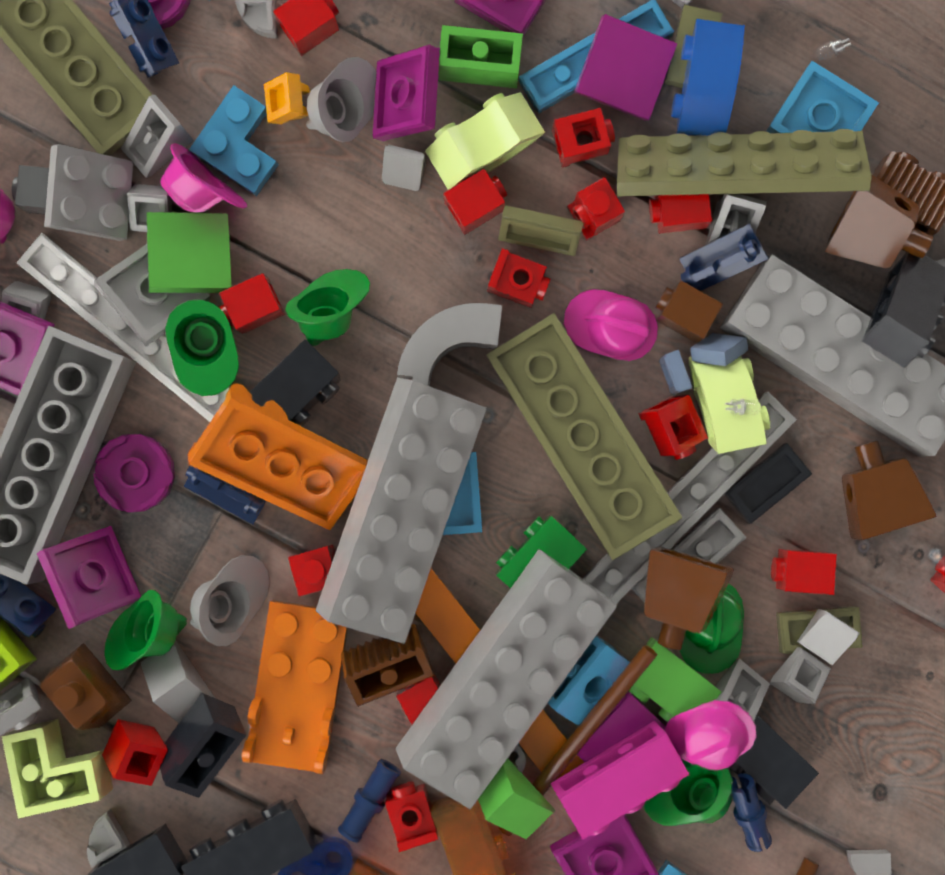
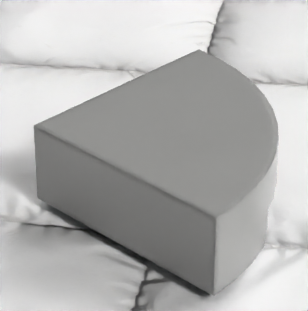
[235,0,278,38]
[87,809,130,868]
[846,849,892,875]

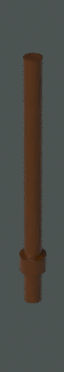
[498,645,657,836]

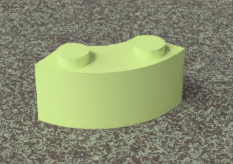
[425,92,545,190]
[688,356,770,454]

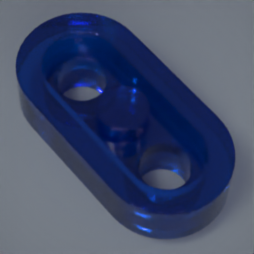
[278,837,354,875]

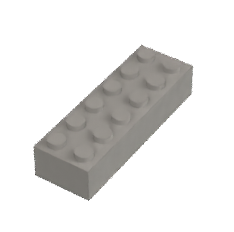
[720,254,945,457]
[0,326,136,585]
[315,377,487,644]
[395,549,617,809]

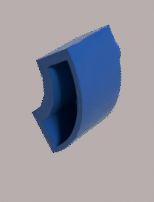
[671,19,745,136]

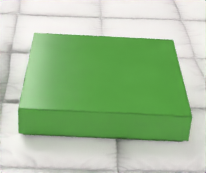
[146,212,232,293]

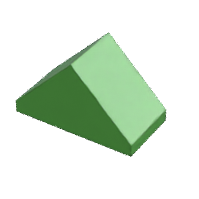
[478,758,556,839]

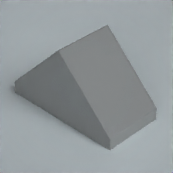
[121,95,193,178]
[705,194,767,245]
[140,640,215,723]
[715,659,770,721]

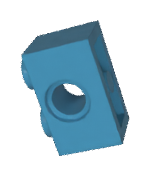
[548,635,630,726]

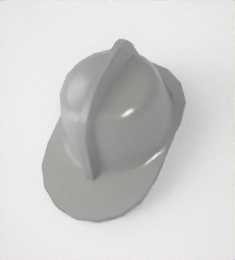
[306,57,376,142]
[190,555,270,646]

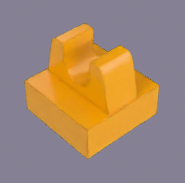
[264,72,310,125]

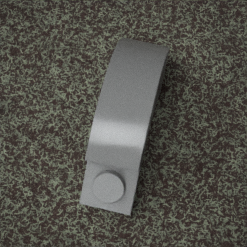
[397,303,502,386]

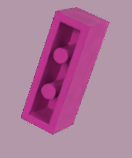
[550,720,689,839]

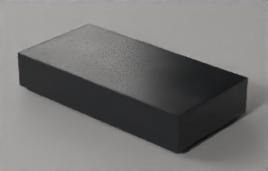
[724,443,812,524]

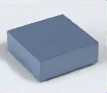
[690,333,748,366]
[659,350,693,395]

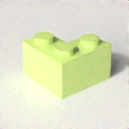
[2,719,113,818]

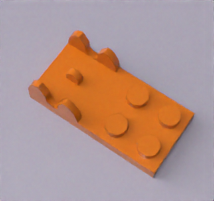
[188,384,368,530]
[241,600,348,774]

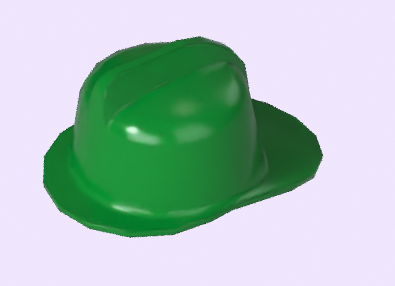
[285,269,370,346]
[165,299,239,396]
[679,583,744,674]
[104,590,187,671]
[643,761,734,826]

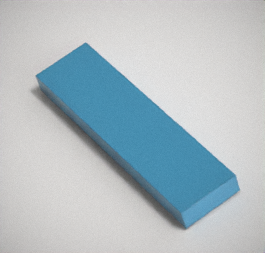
[518,0,674,114]

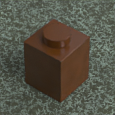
[655,281,723,343]

